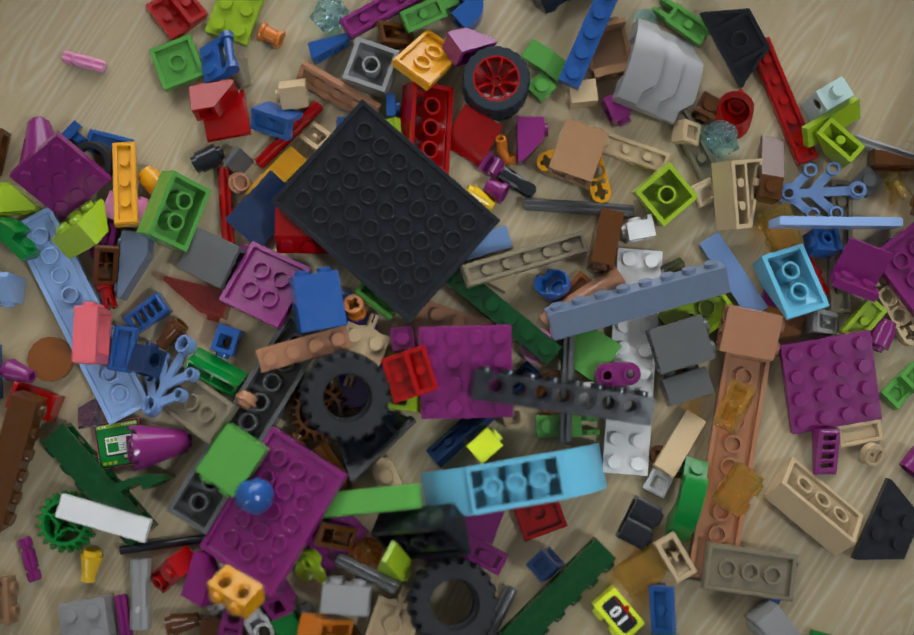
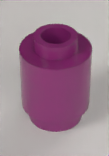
[871,318,897,353]

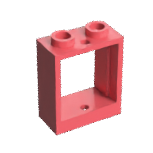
[72,302,112,365]

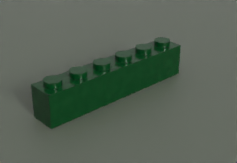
[445,267,562,367]
[42,423,159,546]
[497,536,616,635]

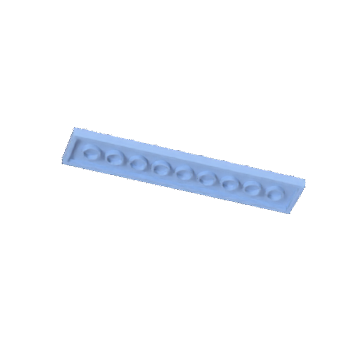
[20,207,148,425]

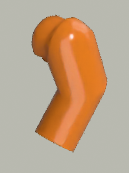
[496,135,517,166]

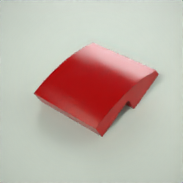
[145,0,208,41]
[203,89,252,143]
[450,104,503,167]
[381,344,439,403]

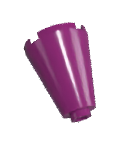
[19,116,54,164]
[126,425,192,471]

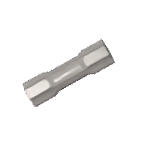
[130,557,152,631]

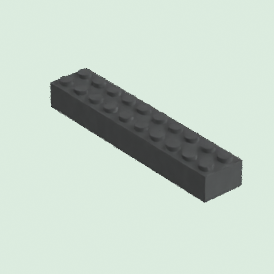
[166,313,321,535]

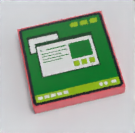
[93,417,142,469]

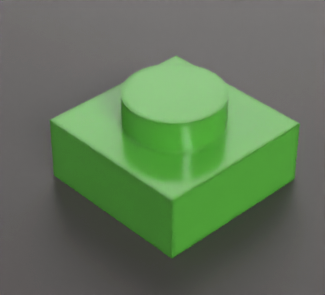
[528,71,557,104]

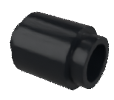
[190,144,225,173]

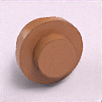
[228,172,250,194]
[235,390,257,410]

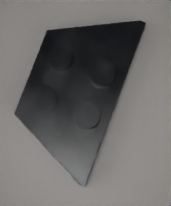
[699,8,771,89]
[337,410,416,485]
[851,478,914,560]

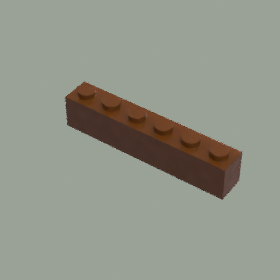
[0,390,48,532]

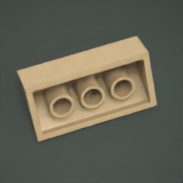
[764,456,863,557]

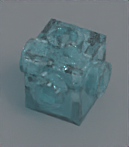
[309,0,350,33]
[703,120,739,158]

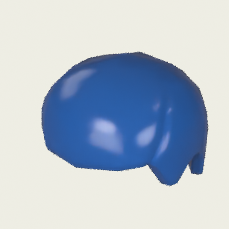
[533,269,571,302]
[235,478,274,515]

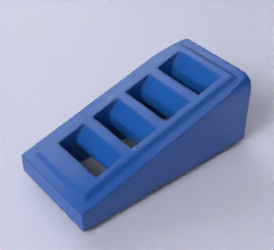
[308,33,354,65]
[123,292,173,334]

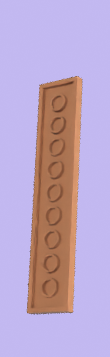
[689,352,771,579]

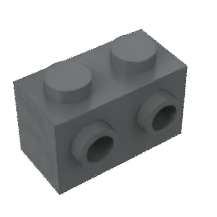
[658,364,715,407]

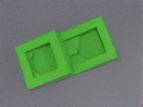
[520,39,566,83]
[879,361,914,411]

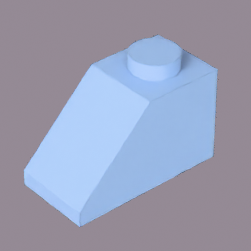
[0,272,26,308]

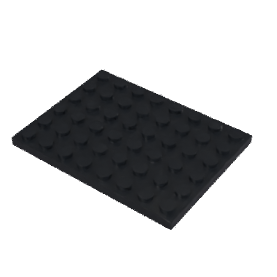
[270,99,500,324]

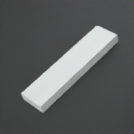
[55,494,153,543]

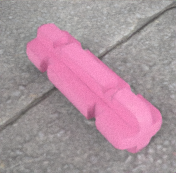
[62,51,107,73]

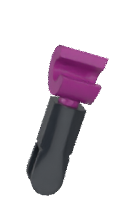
[478,151,536,198]

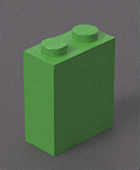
[195,423,271,498]

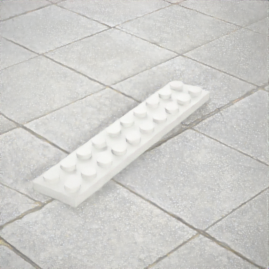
[602,248,663,476]

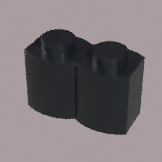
[615,495,664,550]

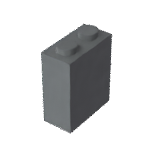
[177,227,247,290]
[645,314,716,375]

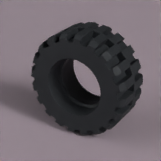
[300,350,392,442]
[406,556,499,635]

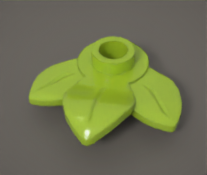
[295,548,327,585]

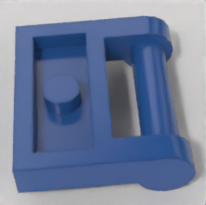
[199,30,239,84]

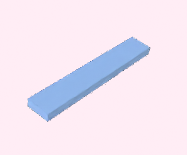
[768,216,903,230]

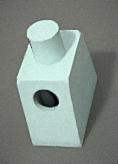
[800,76,854,122]

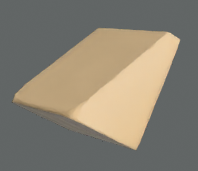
[671,119,701,147]

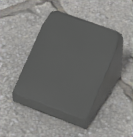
[224,146,254,173]

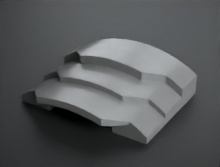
[612,18,704,125]

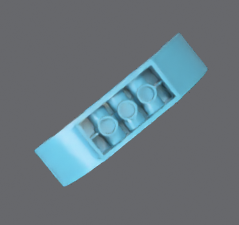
[420,442,607,516]

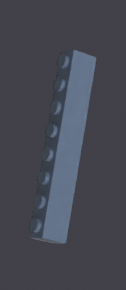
[544,260,730,341]

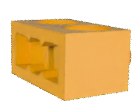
[207,564,265,620]

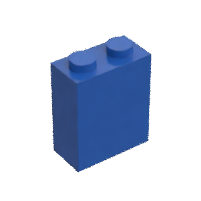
[288,266,347,333]

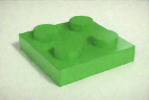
[149,34,204,92]

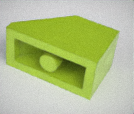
[815,117,866,169]
[0,182,43,217]
[377,541,413,588]

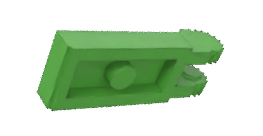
[650,0,709,48]
[535,414,600,438]

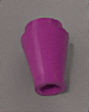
[0,359,37,384]

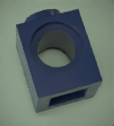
[127,342,167,379]
[526,547,565,583]

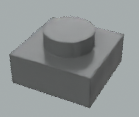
[851,166,884,198]

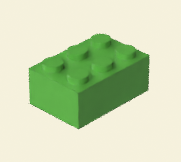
[136,170,212,252]

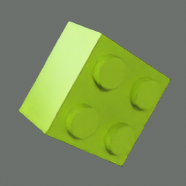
[631,162,699,227]

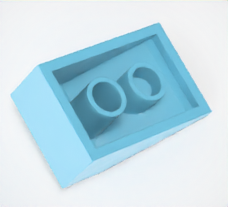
[753,243,830,320]

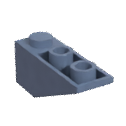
[114,230,155,300]

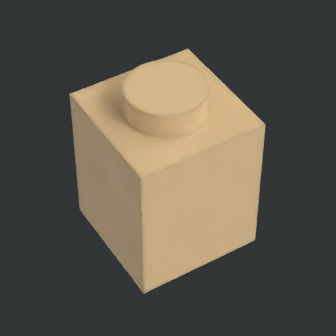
[275,78,309,110]
[564,79,598,109]

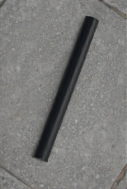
[119,534,206,555]

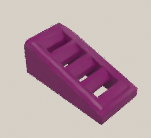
[812,429,840,475]

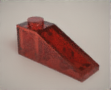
[163,276,231,323]

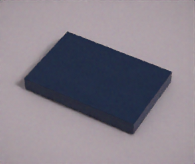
[225,170,285,246]

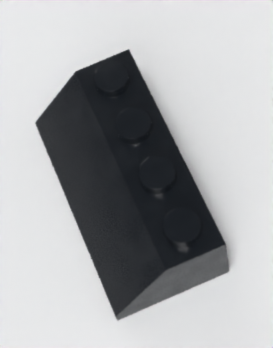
[370,503,471,559]

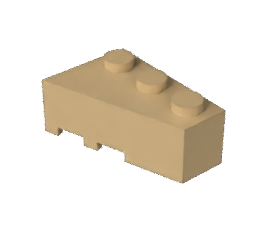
[711,158,763,231]

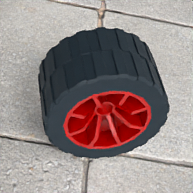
[462,46,530,121]

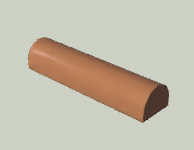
[539,266,626,331]

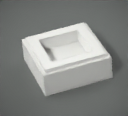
[642,468,673,499]

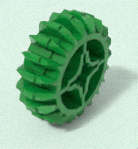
[35,490,96,553]

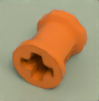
[257,22,286,50]
[343,294,367,322]

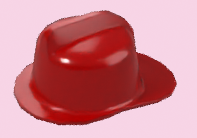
[714,89,754,140]

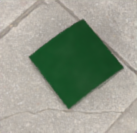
[114,472,176,493]

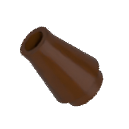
[156,317,189,350]
[165,612,200,635]

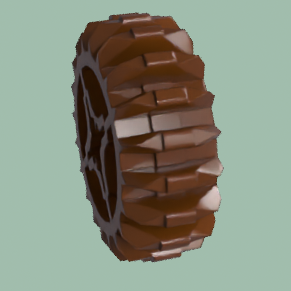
[289,384,351,442]

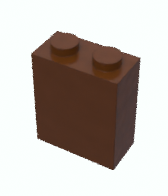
[586,208,625,274]

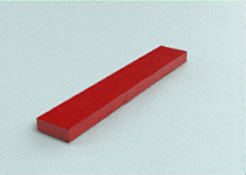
[756,37,819,167]

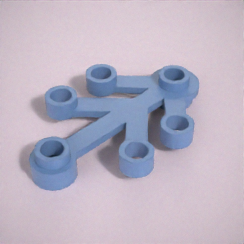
[779,162,867,217]
[141,335,200,418]

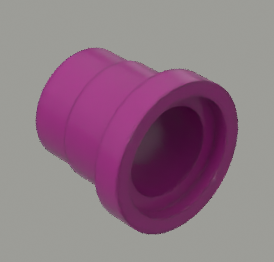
[483,178,510,204]

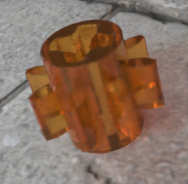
[352,538,382,567]

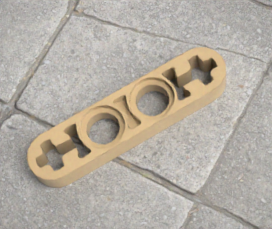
[876,276,914,346]

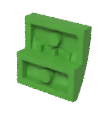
[557,329,623,384]

